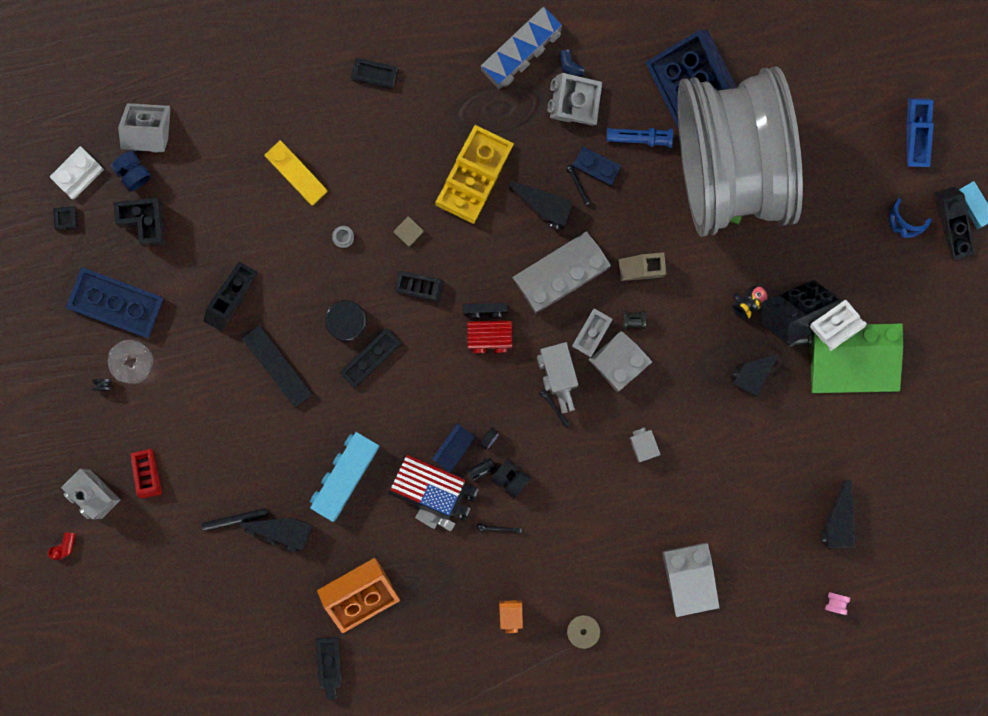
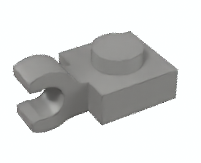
[415,508,455,531]

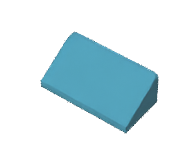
[959,181,988,230]

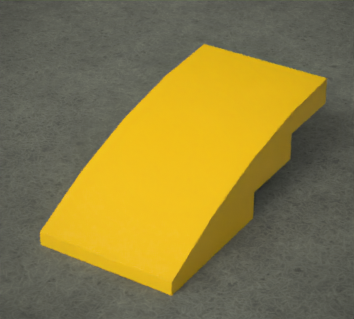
[435,125,514,224]

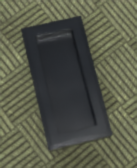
[351,58,398,90]

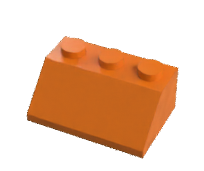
[317,558,400,634]

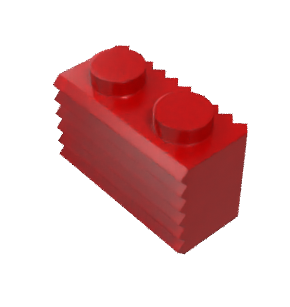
[467,321,512,354]

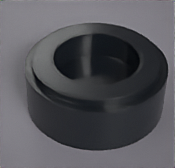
[480,428,500,450]

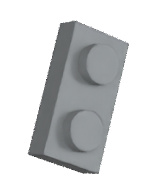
[572,309,613,358]

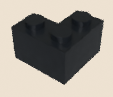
[113,198,166,247]

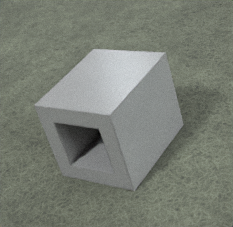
[629,428,660,463]

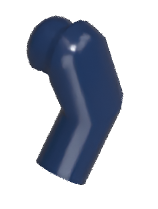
[560,50,585,77]

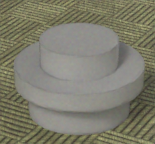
[332,226,354,248]

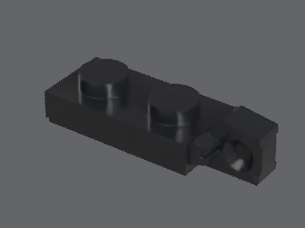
[316,637,342,700]

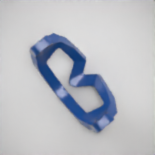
[889,198,932,238]

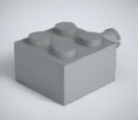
[537,342,578,414]
[61,468,121,519]

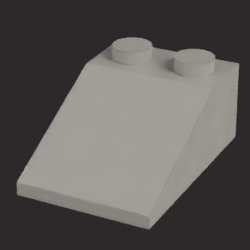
[662,543,719,617]

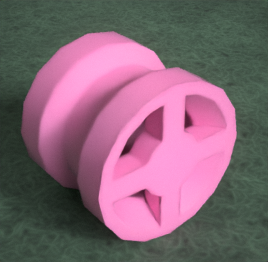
[825,592,850,615]

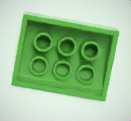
[810,324,903,393]

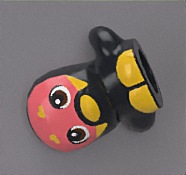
[732,286,768,320]

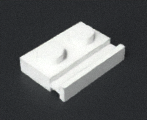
[50,146,104,200]
[810,300,867,351]

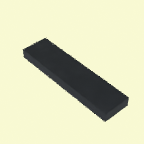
[242,325,313,408]

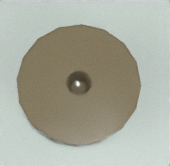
[567,615,600,649]

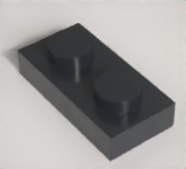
[463,303,507,319]

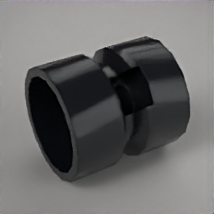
[490,458,532,499]

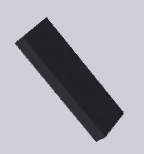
[340,328,402,389]

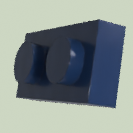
[573,146,621,186]

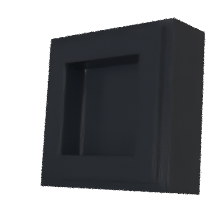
[53,206,78,231]

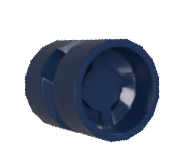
[110,150,152,192]

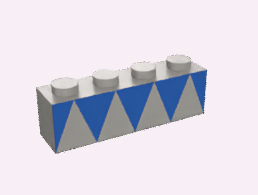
[481,7,562,89]

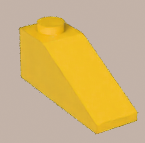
[264,140,328,206]

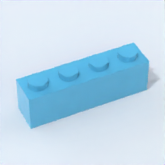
[310,432,380,522]

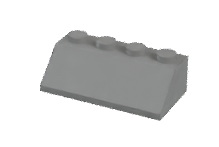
[512,232,611,314]

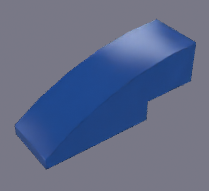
[906,98,934,167]

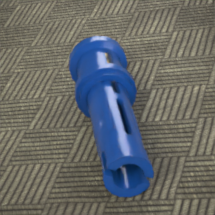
[607,127,673,148]

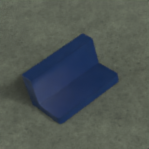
[432,423,476,473]

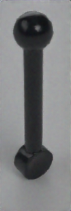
[566,165,590,206]
[539,389,570,428]
[477,523,523,533]

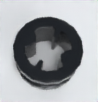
[92,379,112,391]

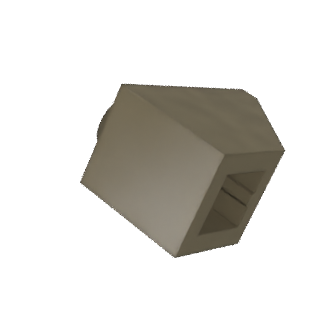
[619,252,666,281]

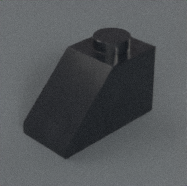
[730,355,778,397]

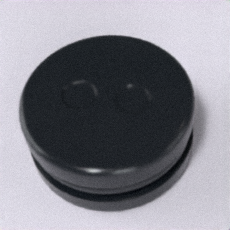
[325,300,367,342]

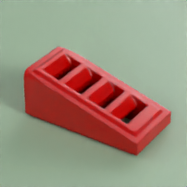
[130,448,162,499]

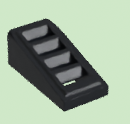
[394,271,444,302]

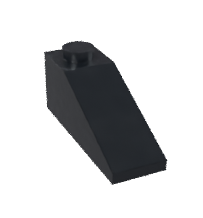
[509,181,573,230]
[203,262,258,332]
[820,480,855,548]

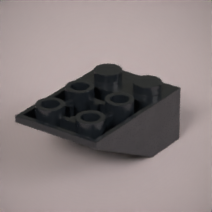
[761,280,842,345]

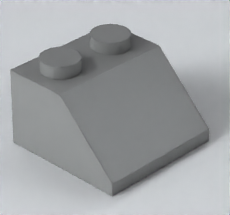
[118,103,170,152]
[589,331,652,393]

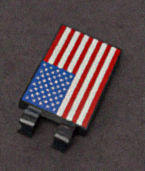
[388,454,479,521]

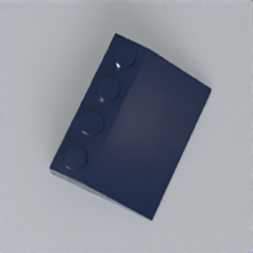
[645,30,737,129]

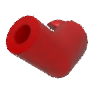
[48,532,76,560]

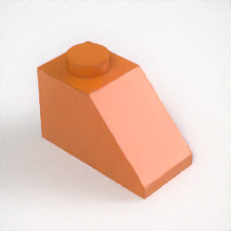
[499,600,523,633]

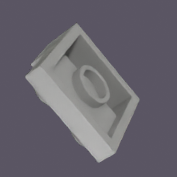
[547,73,602,126]

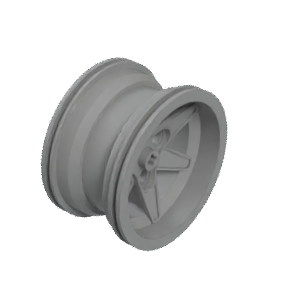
[678,66,803,237]

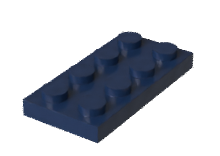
[66,267,164,339]

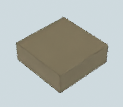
[393,216,424,247]

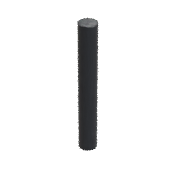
[201,508,268,531]

